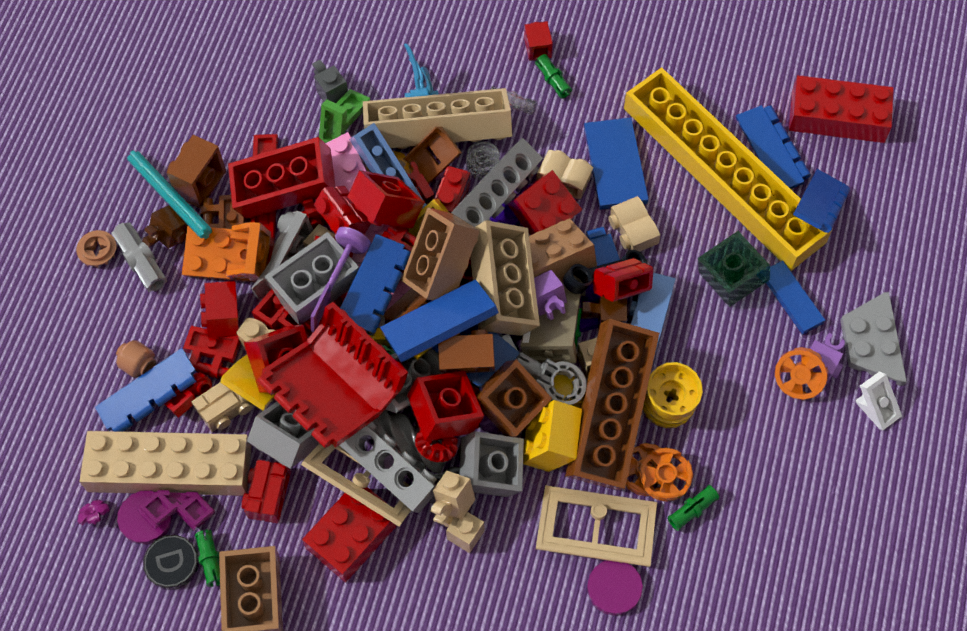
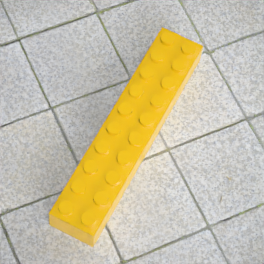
[624,67,832,271]

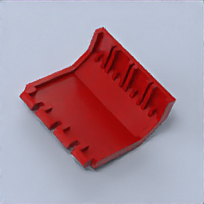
[257,302,408,448]

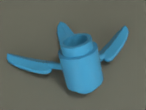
[404,44,439,97]

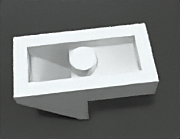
[856,371,902,430]

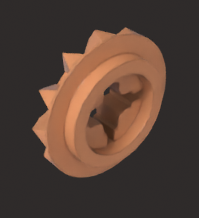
[76,230,118,268]

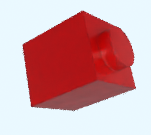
[524,21,553,61]

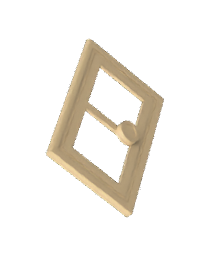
[301,443,411,527]
[536,485,657,567]

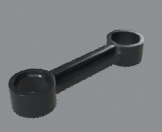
[563,250,648,294]

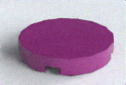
[117,491,173,544]
[587,560,643,616]

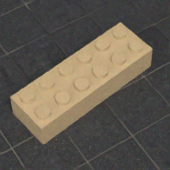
[363,88,512,149]
[79,431,252,496]

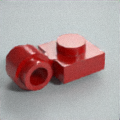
[164,373,212,418]

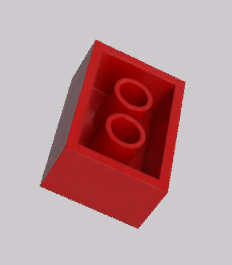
[302,487,397,583]

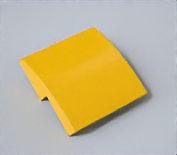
[220,355,277,411]

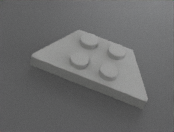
[840,292,907,386]

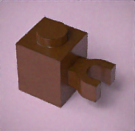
[142,205,188,249]
[581,296,627,330]

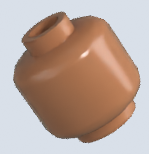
[116,340,156,378]

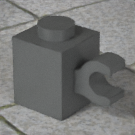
[312,60,348,103]

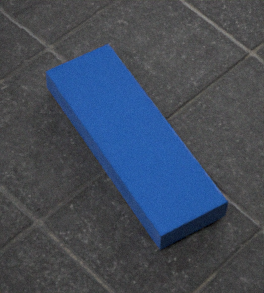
[761,261,825,335]

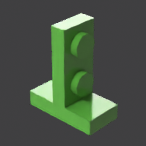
[319,89,370,143]

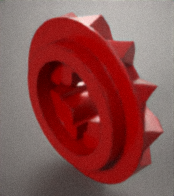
[415,429,458,462]

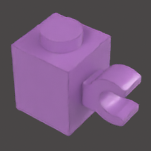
[534,270,567,320]
[810,333,845,384]

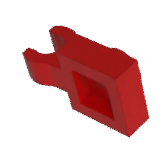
[407,161,435,204]
[301,198,327,229]

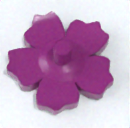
[77,500,110,525]

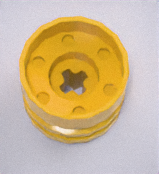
[643,362,703,428]

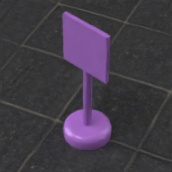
[311,227,371,332]

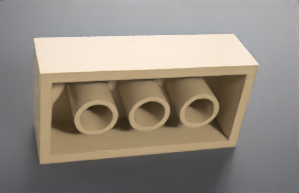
[470,220,540,336]

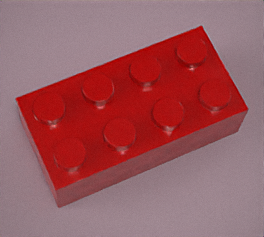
[789,75,894,143]
[228,137,336,219]

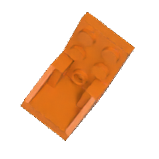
[182,222,271,282]

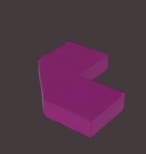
[137,490,215,531]

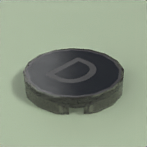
[143,535,199,590]

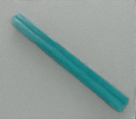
[127,150,212,239]

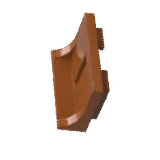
[403,127,462,184]
[384,288,429,324]

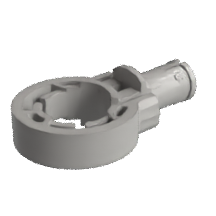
[516,352,586,406]

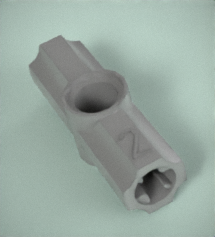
[111,222,167,292]

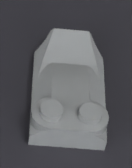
[251,211,314,300]

